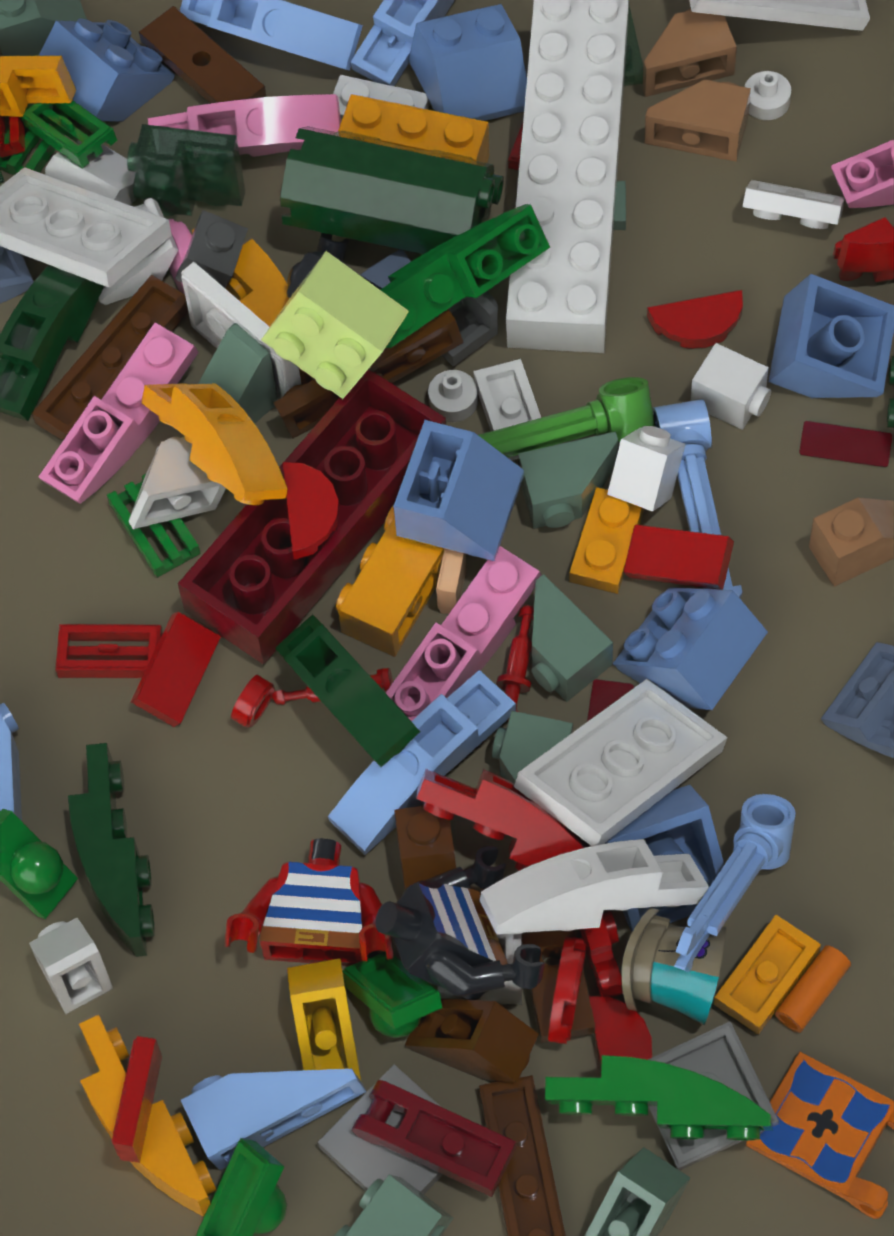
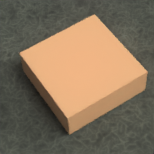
[436,549,466,614]

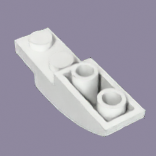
[480,839,709,935]

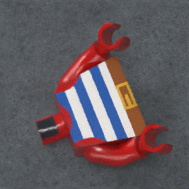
[225,838,394,966]

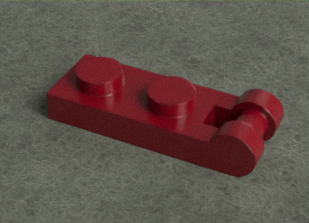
[352,1080,516,1197]

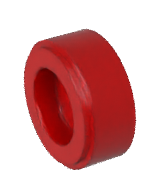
[231,674,275,728]

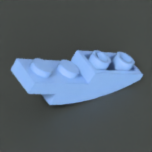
[180,0,363,71]
[350,0,454,86]
[328,670,516,855]

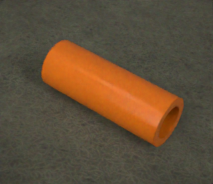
[775,945,851,1033]

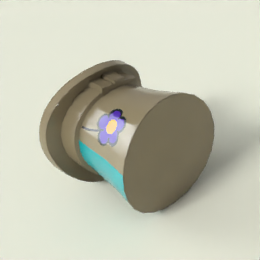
[622,907,727,1025]

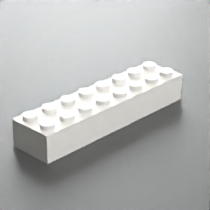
[506,0,629,353]

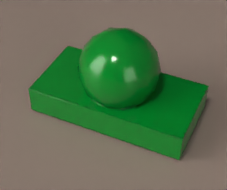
[0,809,78,919]
[343,952,442,1038]
[196,1138,288,1236]

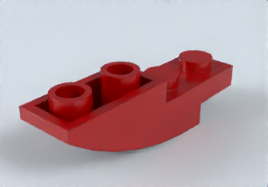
[416,769,591,871]

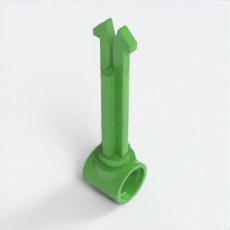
[478,377,656,458]

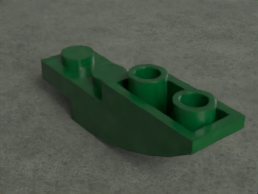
[0,265,104,421]
[275,614,421,767]
[68,743,155,957]

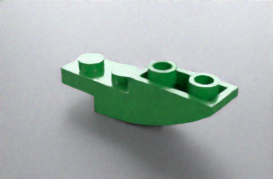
[380,204,551,348]
[545,1055,773,1141]

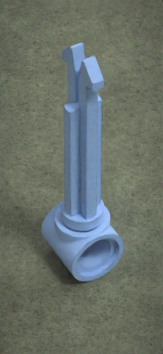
[653,399,743,598]
[674,794,796,972]

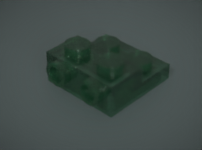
[127,124,246,216]

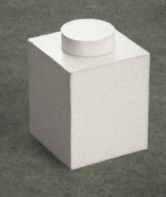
[691,343,771,430]
[607,426,685,511]

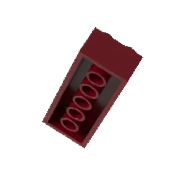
[177,369,446,665]

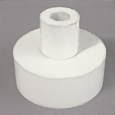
[745,71,791,120]
[428,370,478,422]

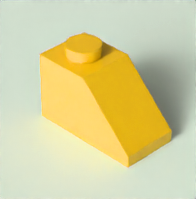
[287,958,361,1080]

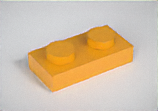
[569,487,644,594]
[714,915,821,1035]

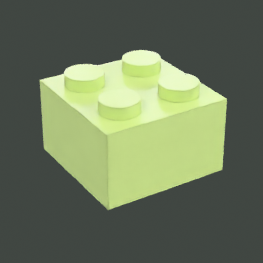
[261,251,409,399]

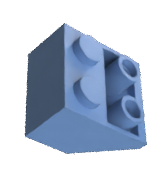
[39,18,175,121]
[393,420,524,561]
[613,588,768,710]

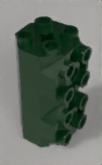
[280,126,504,254]

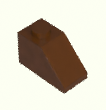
[394,806,456,889]
[405,998,539,1083]

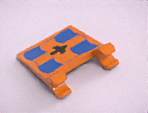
[746,1051,894,1219]

